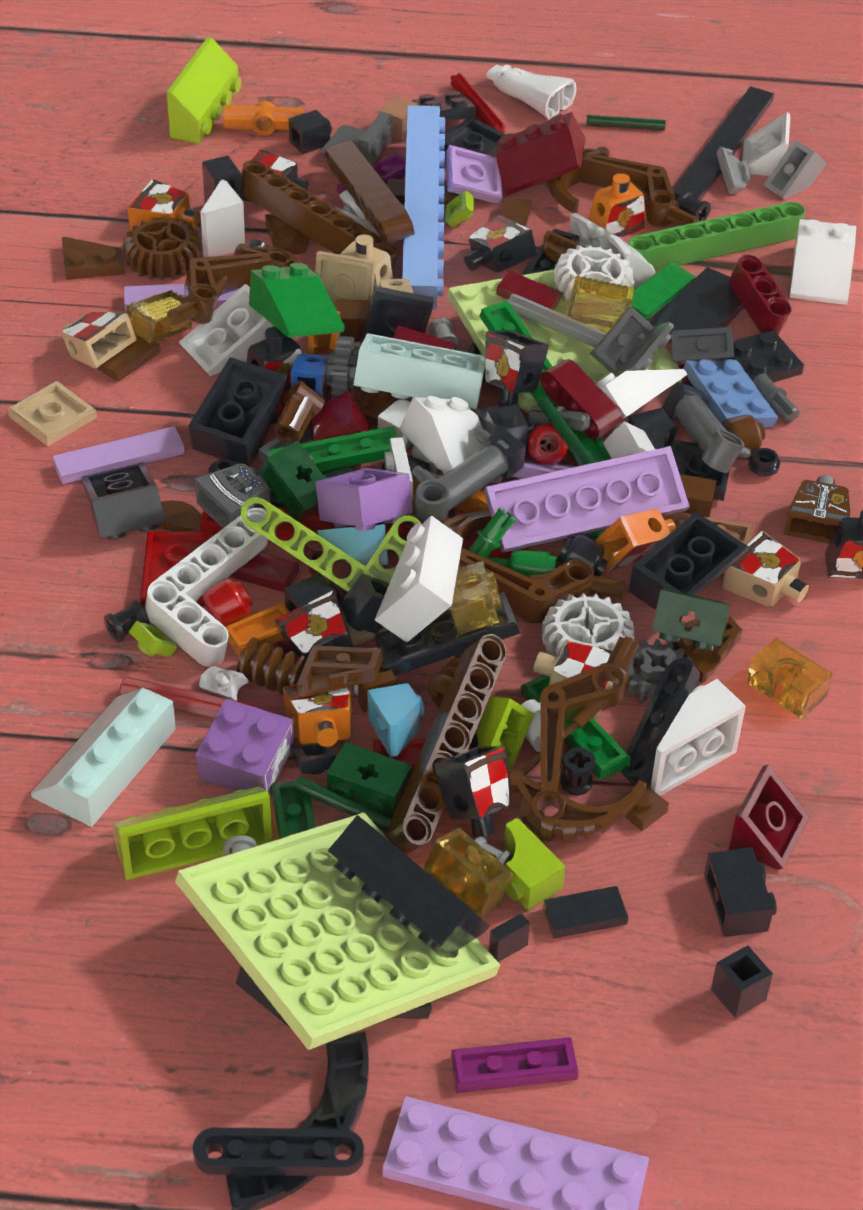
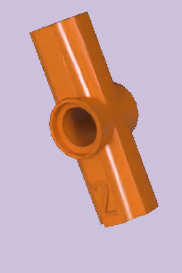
[224,101,305,136]

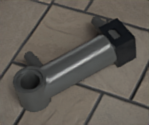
[661,382,751,473]
[412,427,526,523]

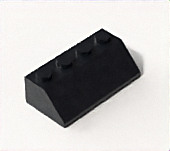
[327,815,490,954]

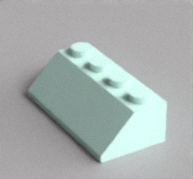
[354,333,485,409]
[31,688,176,827]

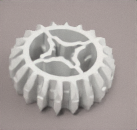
[554,244,633,312]
[542,592,634,657]

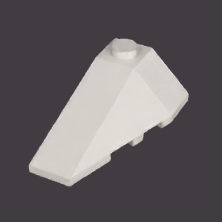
[569,213,655,294]

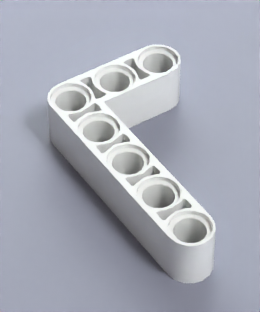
[145,508,269,667]

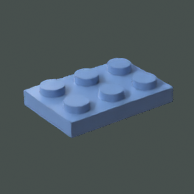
[683,359,778,427]

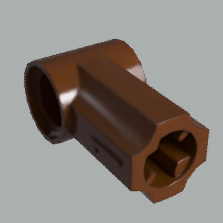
[274,380,325,443]

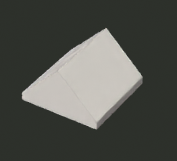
[742,112,790,176]
[200,180,245,257]

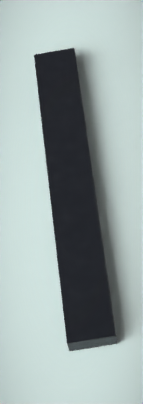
[673,86,774,205]

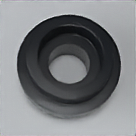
[748,448,780,477]

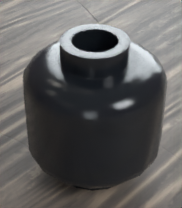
[557,534,608,576]

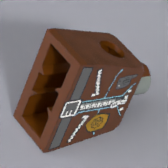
[784,475,851,544]

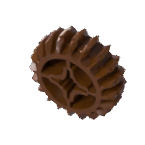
[123,217,202,280]

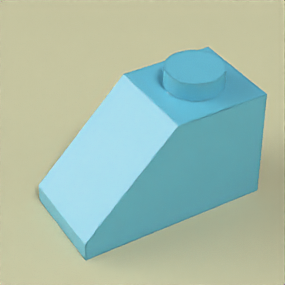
[318,524,388,566]
[367,683,424,757]

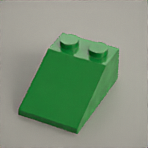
[249,263,345,338]

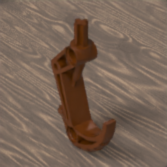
[546,146,699,227]
[167,244,301,326]
[441,511,625,623]
[508,636,646,843]

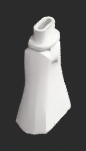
[486,65,577,120]

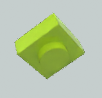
[445,190,473,228]
[129,621,178,657]

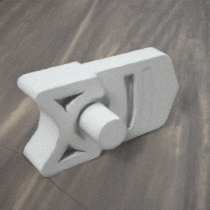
[339,190,366,220]
[199,666,249,701]

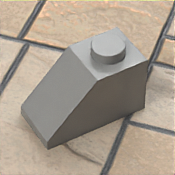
[763,140,827,200]

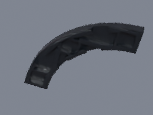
[226,1032,369,1210]

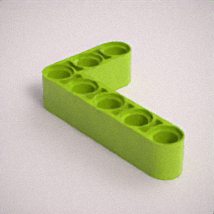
[241,497,421,592]

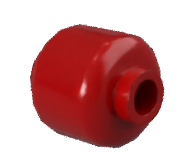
[526,424,568,465]
[202,578,253,627]

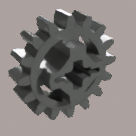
[326,336,358,399]
[626,639,693,703]

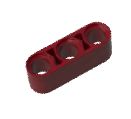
[729,254,791,335]
[540,359,623,441]

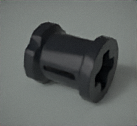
[676,190,711,222]
[104,600,150,643]
[560,747,596,795]

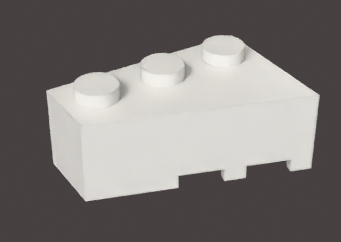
[375,516,463,642]

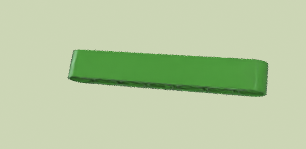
[628,202,805,271]

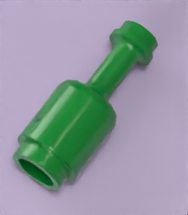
[486,550,557,577]

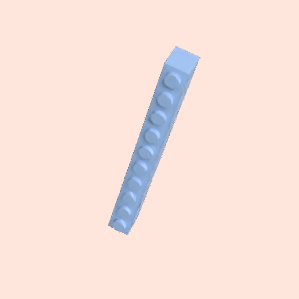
[402,105,445,308]

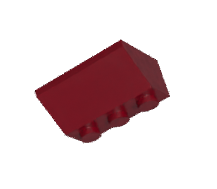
[495,112,586,195]

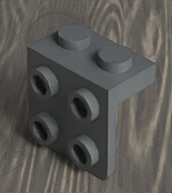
[321,112,394,166]
[590,307,674,377]

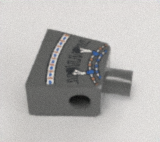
[195,464,272,528]

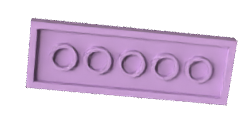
[484,446,690,553]
[383,1096,649,1210]

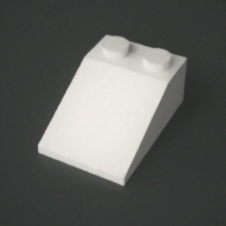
[790,219,856,305]
[179,284,274,376]
[595,369,687,419]
[399,396,502,483]
[650,679,746,796]

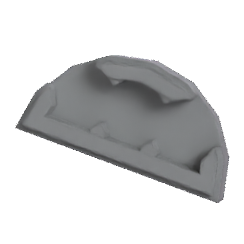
[716,147,751,194]

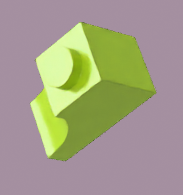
[476,696,534,771]
[504,818,566,911]

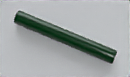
[586,115,666,130]
[537,397,596,466]
[293,776,392,832]

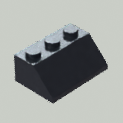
[629,512,749,609]

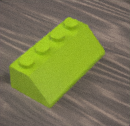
[167,37,241,144]
[112,786,272,880]

